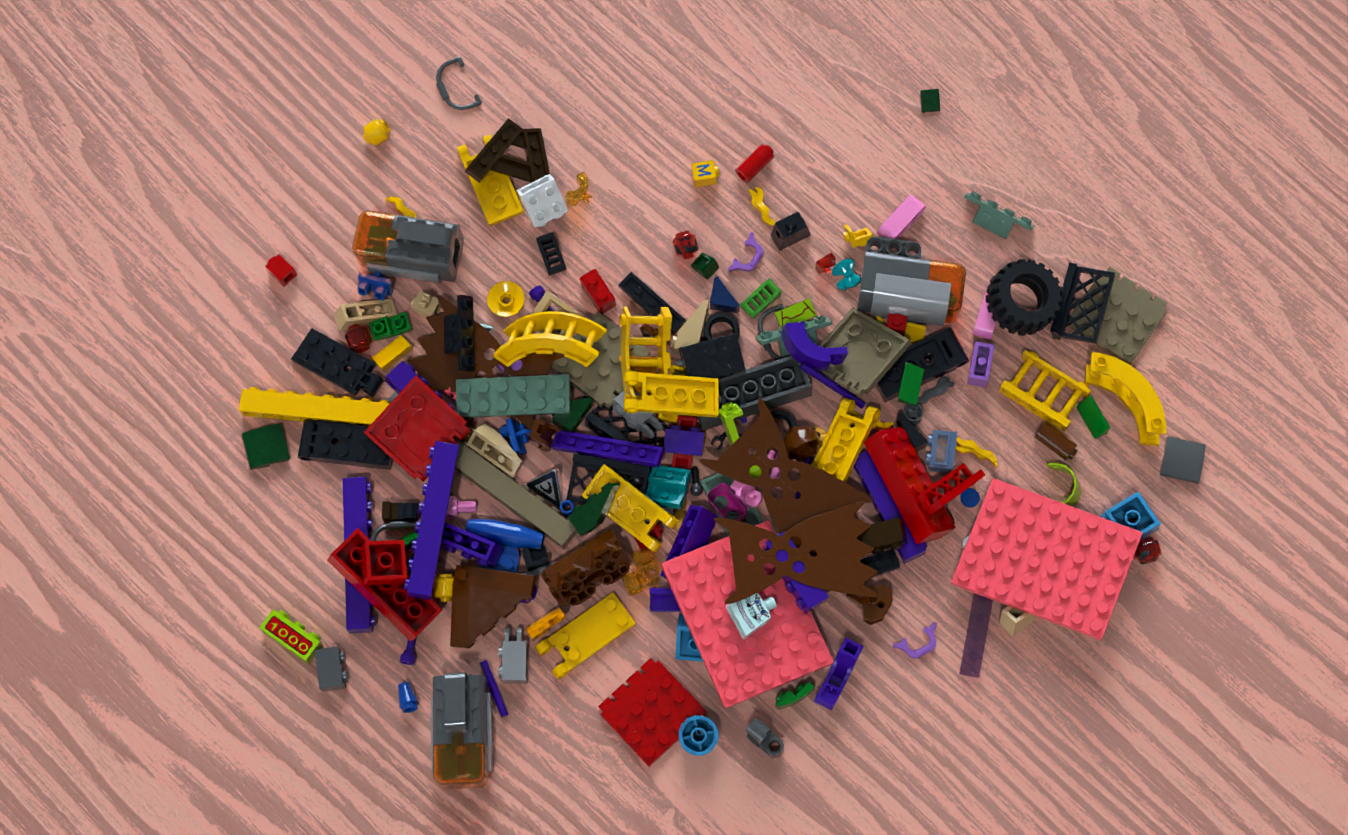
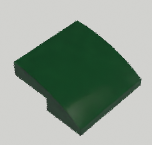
[241,423,290,470]

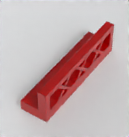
[916,463,985,515]

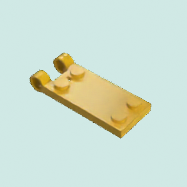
[456,134,524,227]
[624,371,719,417]
[812,398,881,483]
[581,464,679,552]
[535,592,636,680]

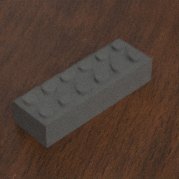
[697,356,812,431]

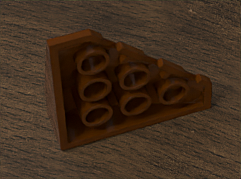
[450,565,536,649]

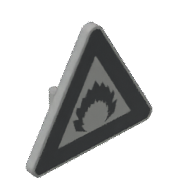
[526,469,562,508]

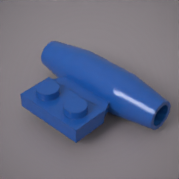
[465,519,545,573]

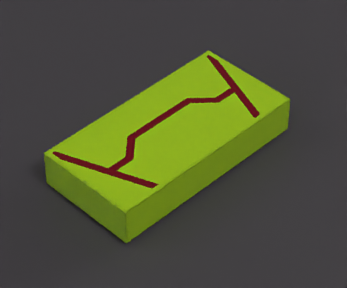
[774,298,817,327]

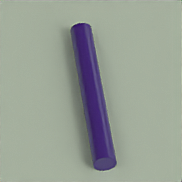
[480,660,509,718]

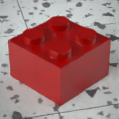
[361,540,407,586]

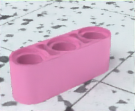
[877,194,926,240]
[972,284,996,340]

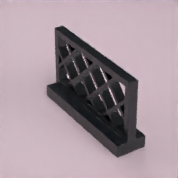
[1050,263,1115,344]
[585,393,670,447]
[566,454,652,503]

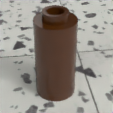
[1034,422,1078,461]

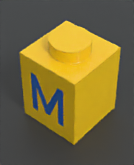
[691,160,720,188]

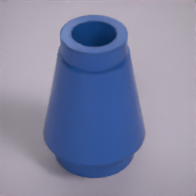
[398,682,419,713]

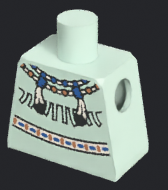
[726,593,777,640]

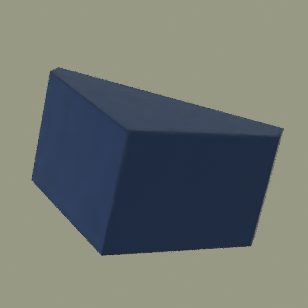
[710,277,740,313]

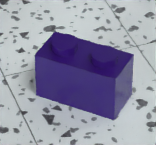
[663,426,705,456]

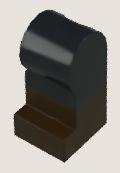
[382,501,419,523]

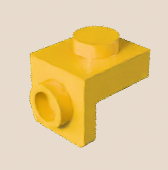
[843,225,873,248]

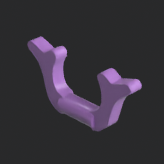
[728,232,764,272]
[893,622,937,659]

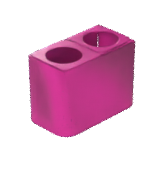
[708,483,746,522]

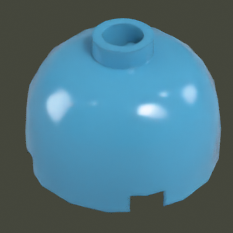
[678,715,718,756]

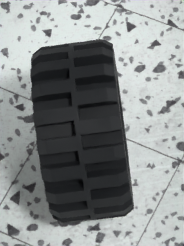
[985,259,1063,336]

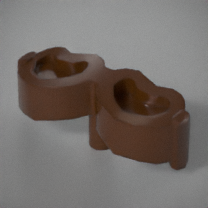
[640,324,658,337]

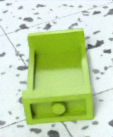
[719,402,761,478]

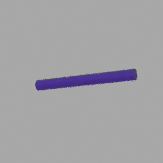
[799,362,866,409]

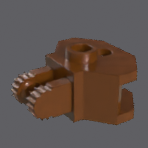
[846,584,893,625]

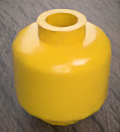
[362,118,391,146]
[433,574,454,602]

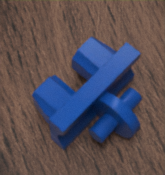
[358,271,393,300]
[499,418,531,455]

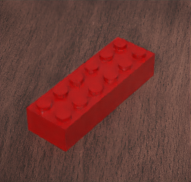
[863,427,956,544]
[327,528,442,642]

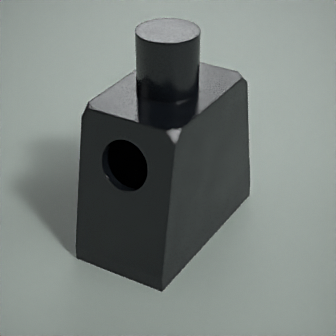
[771,212,811,251]

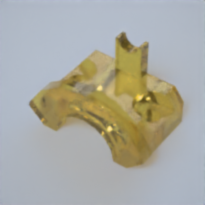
[565,172,592,206]

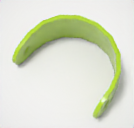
[1047,463,1081,507]

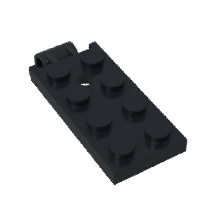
[291,328,384,397]

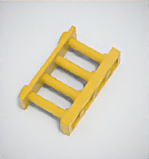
[999,350,1091,432]

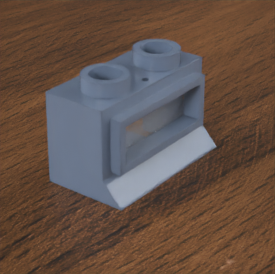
[925,430,957,474]

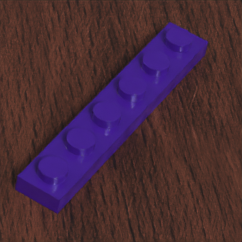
[551,430,665,468]

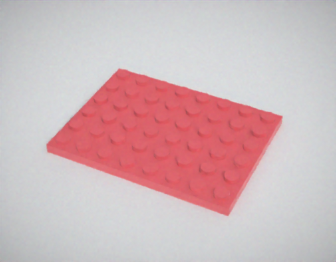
[951,478,1143,641]
[661,520,834,709]

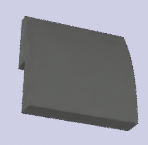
[1160,436,1206,484]

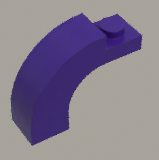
[781,322,848,371]
[814,638,864,710]

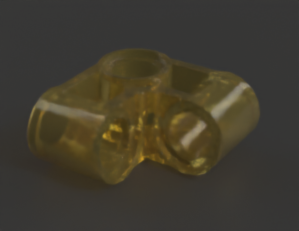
[621,547,660,596]

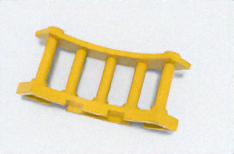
[619,307,672,400]
[493,311,607,367]
[1084,352,1166,446]

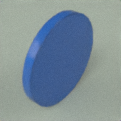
[960,488,980,508]

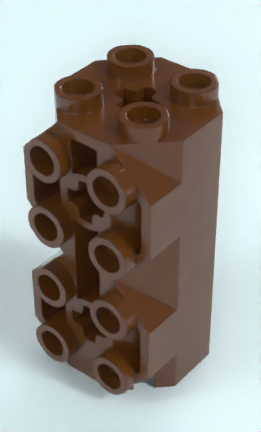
[540,529,631,607]

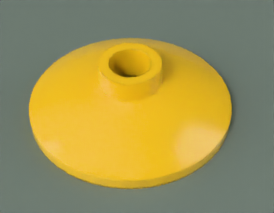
[487,281,525,317]

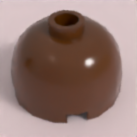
[783,426,823,462]

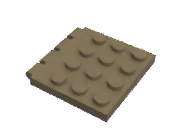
[1067,267,1167,365]
[817,308,911,397]
[551,311,651,409]

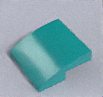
[645,466,691,510]

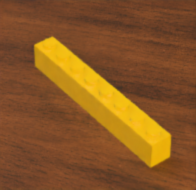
[238,387,391,426]

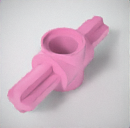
[419,496,477,519]

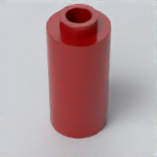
[735,144,774,183]

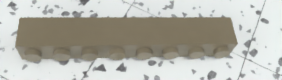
[455,438,578,550]

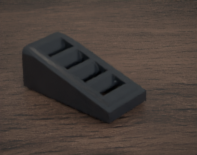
[536,232,567,276]
[895,413,928,452]

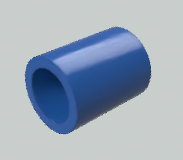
[560,500,574,517]

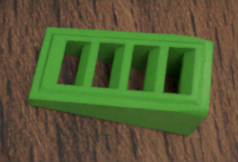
[740,279,781,319]

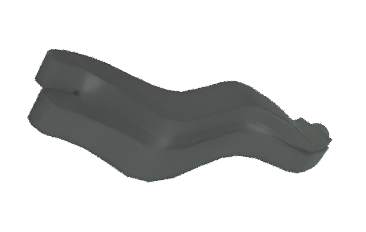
[917,377,955,404]

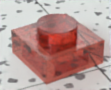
[815,252,836,274]

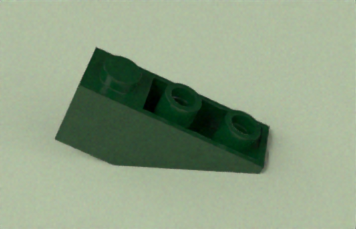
[568,482,620,536]

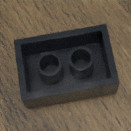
[678,333,746,378]

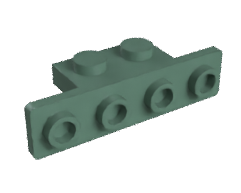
[964,191,1035,239]
[756,315,832,358]

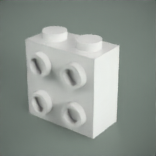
[516,174,568,228]

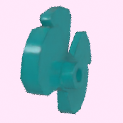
[832,259,861,291]

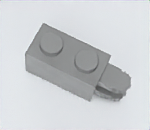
[613,388,663,439]
[498,627,528,684]

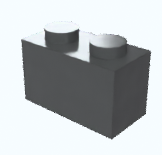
[315,646,348,692]

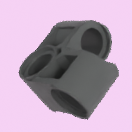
[746,717,784,758]

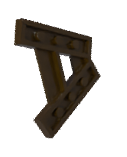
[465,118,550,183]

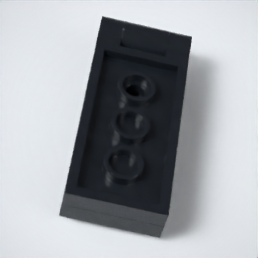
[876,327,969,402]
[297,420,393,470]

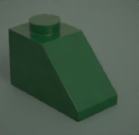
[552,397,594,432]

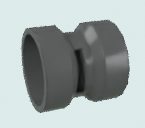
[903,404,923,426]

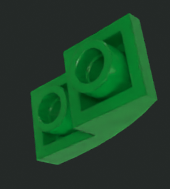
[369,311,413,341]
[775,682,815,710]

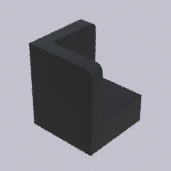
[521,546,550,571]

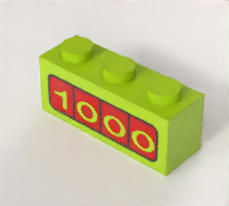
[259,609,323,664]

